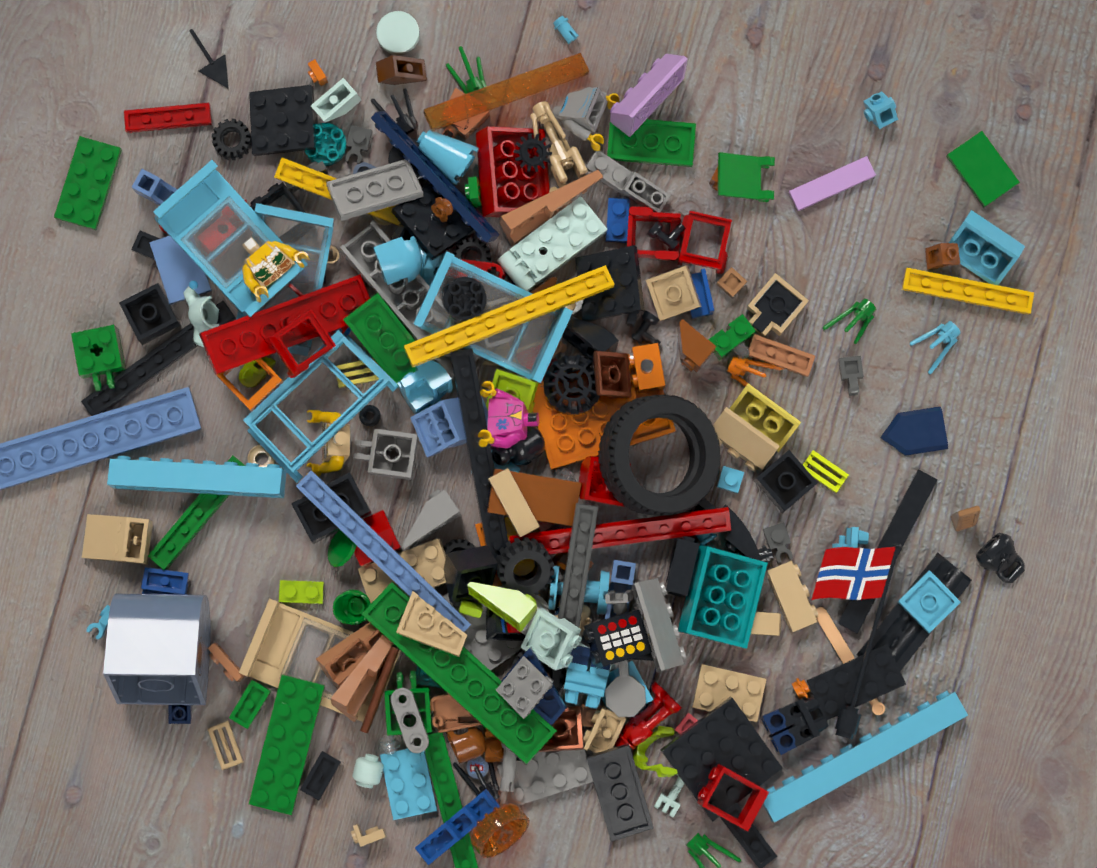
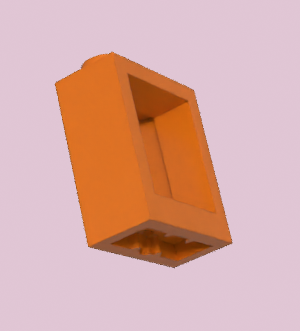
[216,358,283,412]

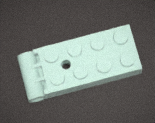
[497,196,607,292]

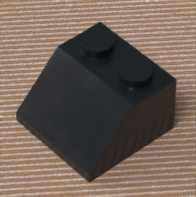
[444,545,498,603]

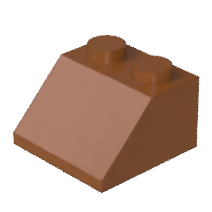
[677,319,716,373]

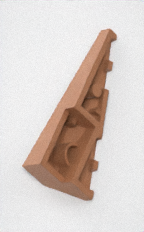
[500,170,603,247]
[316,597,410,689]
[331,635,393,722]

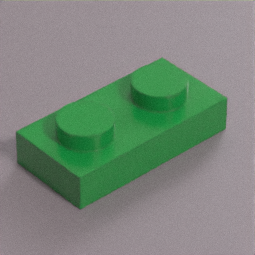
[465,177,482,208]
[229,680,271,729]

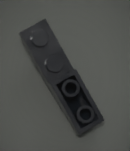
[697,498,761,561]

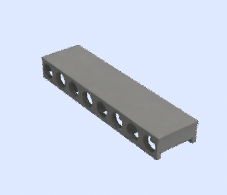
[340,221,483,380]

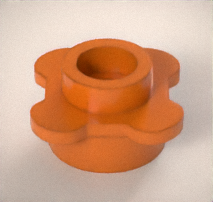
[791,677,810,699]

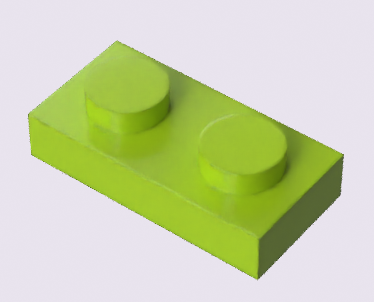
[279,580,324,604]

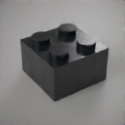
[119,283,181,345]
[754,450,818,514]

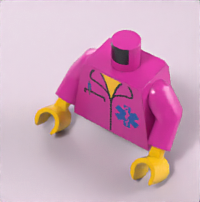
[478,381,539,449]

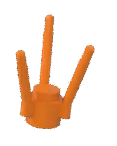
[727,356,783,387]

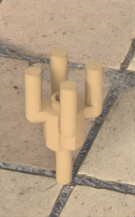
[543,121,588,188]

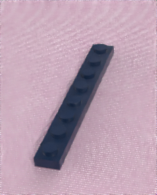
[371,111,500,243]

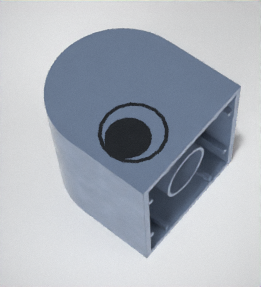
[103,594,211,705]

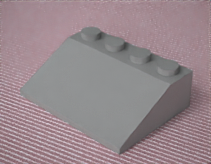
[631,578,686,672]

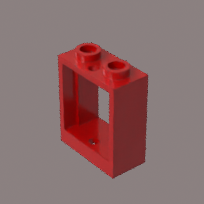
[697,763,769,831]

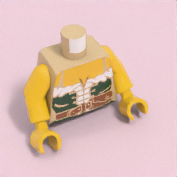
[242,237,310,303]
[306,410,350,477]

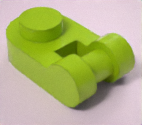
[239,357,276,388]

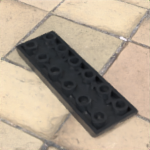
[856,552,972,671]

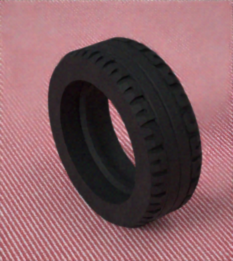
[598,394,721,515]

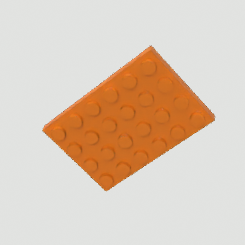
[533,365,676,470]

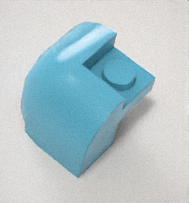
[373,236,422,285]
[397,360,453,415]

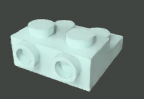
[521,608,582,670]

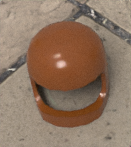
[446,726,486,764]

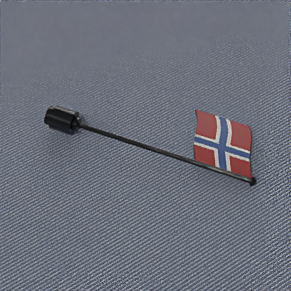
[811,543,902,740]

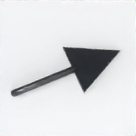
[189,29,229,89]

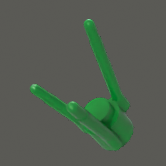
[446,46,487,99]
[823,298,877,344]
[686,833,741,868]

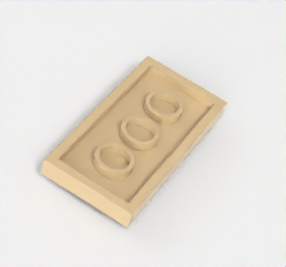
[358,538,446,603]

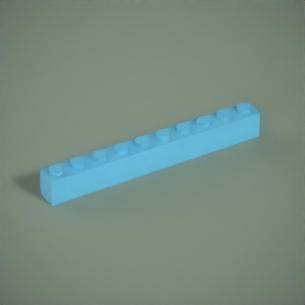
[763,690,968,823]

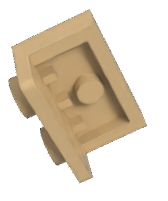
[583,706,627,753]

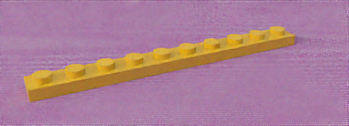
[404,265,615,368]

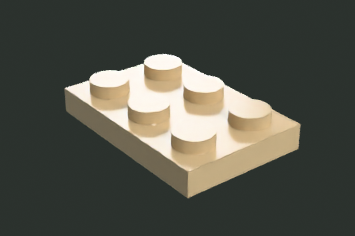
[692,664,766,722]

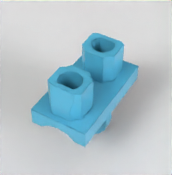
[832,527,869,548]

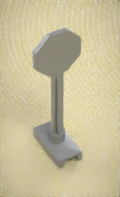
[605,590,646,717]

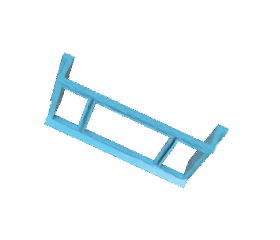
[243,330,399,483]

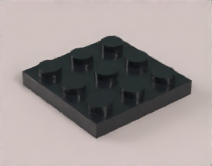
[249,85,316,156]
[391,183,475,260]
[575,245,645,322]

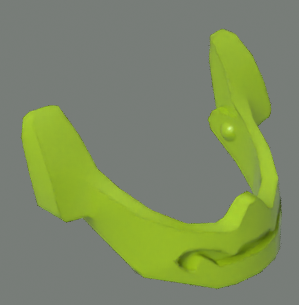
[633,726,678,777]

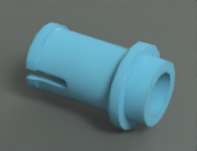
[553,16,579,44]

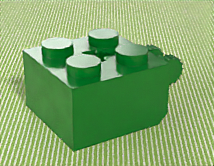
[71,325,126,392]
[385,671,433,736]

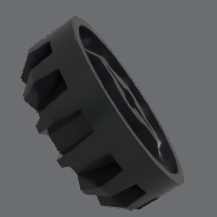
[544,355,600,415]

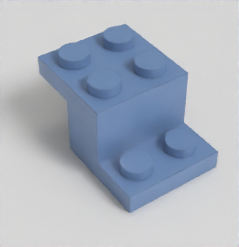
[410,396,488,457]

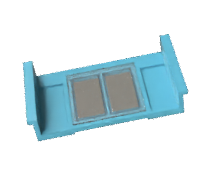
[153,160,308,317]

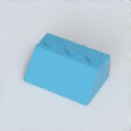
[948,210,1025,285]

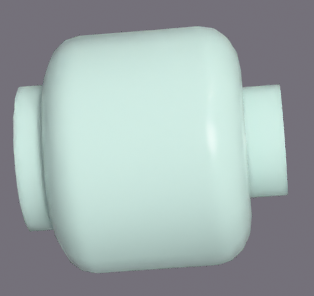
[352,754,384,788]

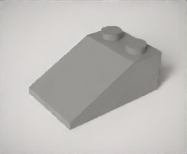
[402,489,461,550]

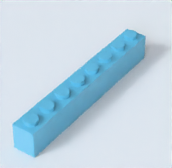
[107,456,287,498]

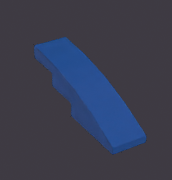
[415,789,500,865]

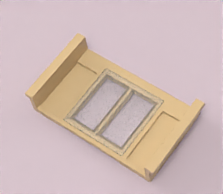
[239,598,401,722]

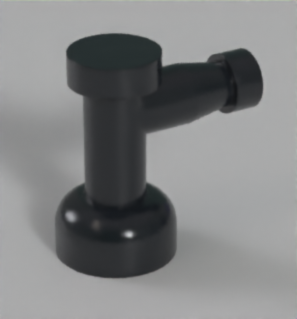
[647,221,686,251]
[631,310,661,346]

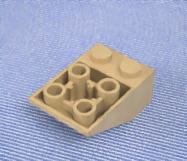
[82,514,153,565]

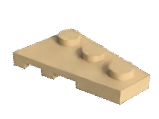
[396,591,467,657]

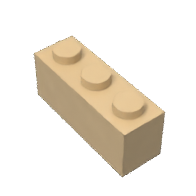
[765,561,819,633]

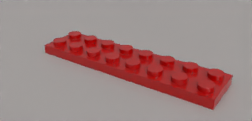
[199,274,370,375]

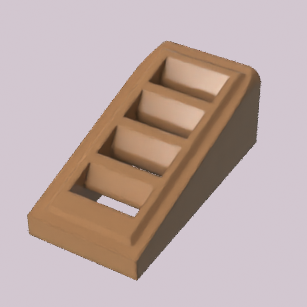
[951,505,980,531]

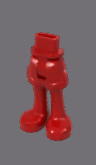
[614,682,682,749]

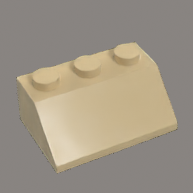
[713,407,780,472]

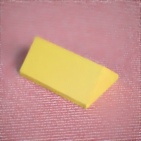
[730,384,801,453]

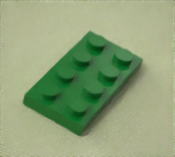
[607,119,696,167]
[54,136,122,230]
[343,292,416,383]

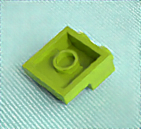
[486,369,539,413]

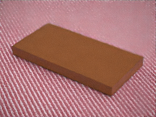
[487,469,581,526]

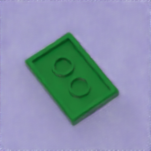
[946,131,1020,208]

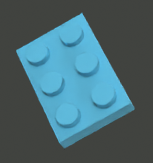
[380,748,437,820]

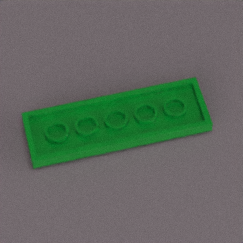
[249,674,325,815]

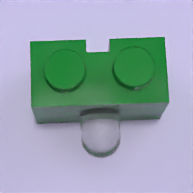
[708,314,756,361]

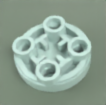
[376,11,420,55]

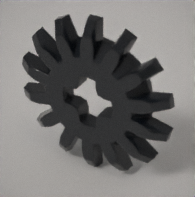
[514,133,552,172]

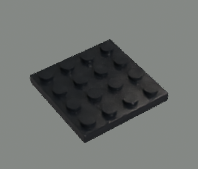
[660,696,782,822]

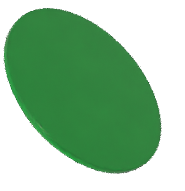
[328,530,357,567]

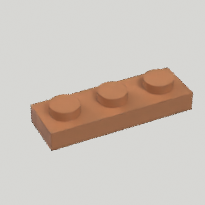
[746,334,815,377]

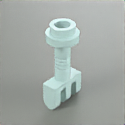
[654,774,684,818]

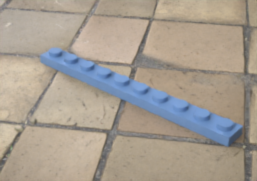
[296,470,471,632]

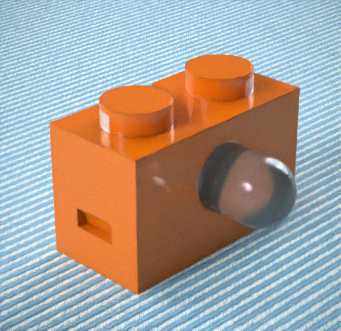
[628,343,665,393]

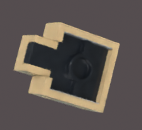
[746,273,809,338]

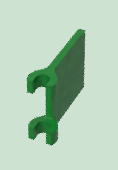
[718,152,775,202]

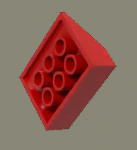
[476,126,550,218]

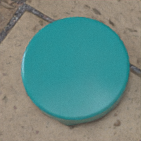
[305,123,347,166]

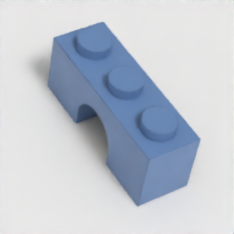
[605,560,636,619]

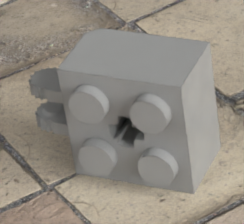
[353,429,419,480]

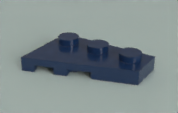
[501,647,567,726]

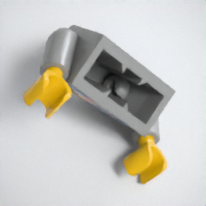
[553,87,620,151]

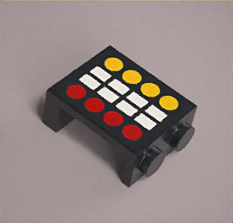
[583,610,652,669]

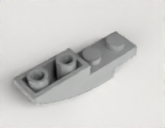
[586,151,670,212]

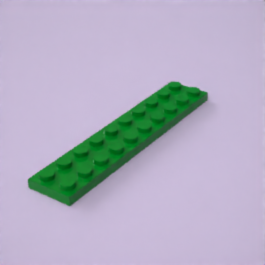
[362,582,557,765]

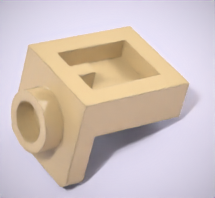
[351,824,387,847]

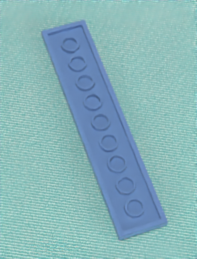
[0,387,202,490]

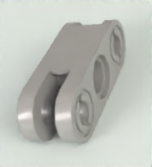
[391,688,429,753]

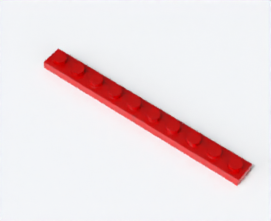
[509,507,731,554]

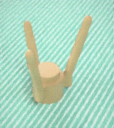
[530,101,566,140]

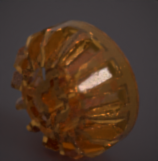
[471,804,530,858]

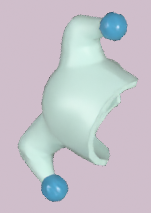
[183,280,219,347]

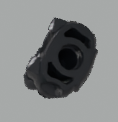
[976,533,1025,583]

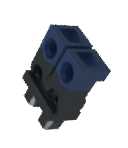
[760,697,829,755]

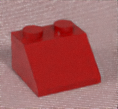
[354,510,402,567]

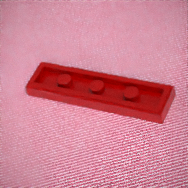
[124,102,212,133]

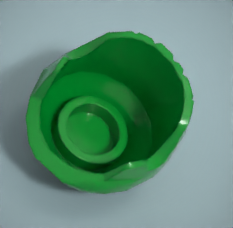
[333,589,371,625]

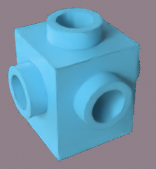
[863,92,898,129]

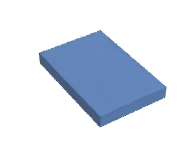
[149,236,212,305]

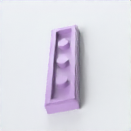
[788,156,876,212]

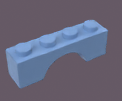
[131,169,221,230]

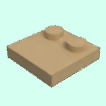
[646,266,702,321]

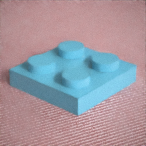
[897,570,961,633]

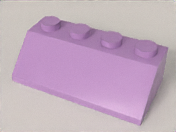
[610,54,688,137]

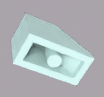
[311,78,361,122]

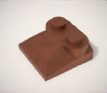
[593,351,632,399]
[539,706,583,752]

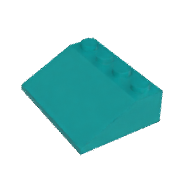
[678,546,768,649]

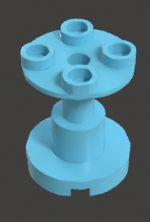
[548,566,610,615]

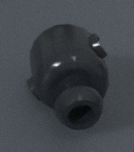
[492,426,545,466]

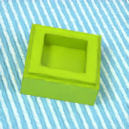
[459,600,483,618]

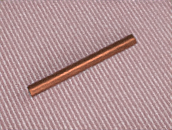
[360,647,399,734]

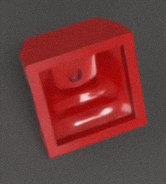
[579,456,631,507]

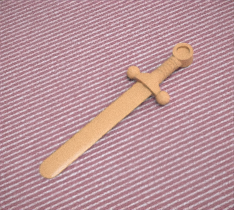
[816,607,885,715]

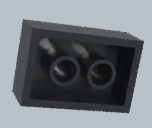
[291,472,372,544]

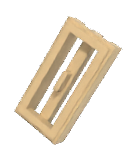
[207,721,244,770]

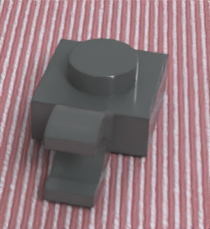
[838,356,864,396]

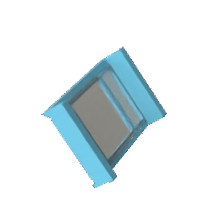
[236,203,334,356]
[413,251,573,383]

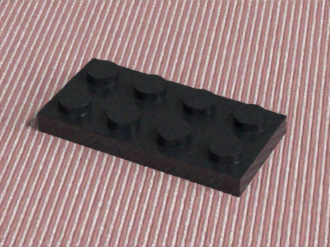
[807,644,906,721]
[586,743,654,842]

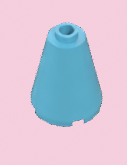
[417,130,479,185]

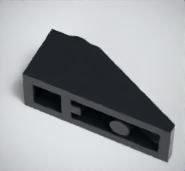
[551,316,619,363]

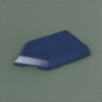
[880,406,948,456]

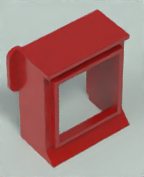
[627,206,681,261]
[677,211,732,274]
[264,309,336,378]

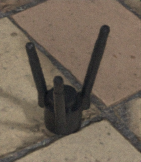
[371,88,417,134]
[453,762,500,800]

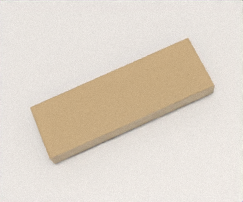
[488,468,540,537]

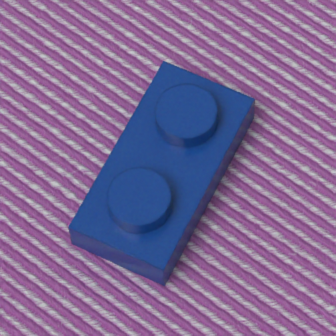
[606,198,630,243]

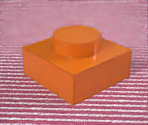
[307,59,328,87]

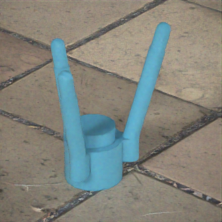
[909,321,961,374]

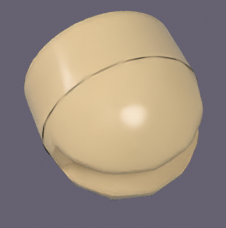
[327,245,339,264]

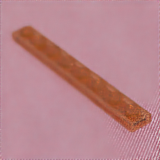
[423,53,589,131]

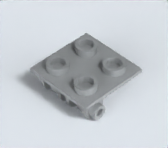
[496,656,553,719]

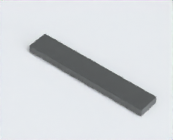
[558,503,598,628]

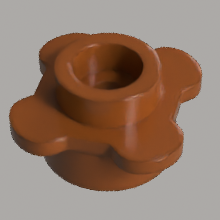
[431,197,453,222]

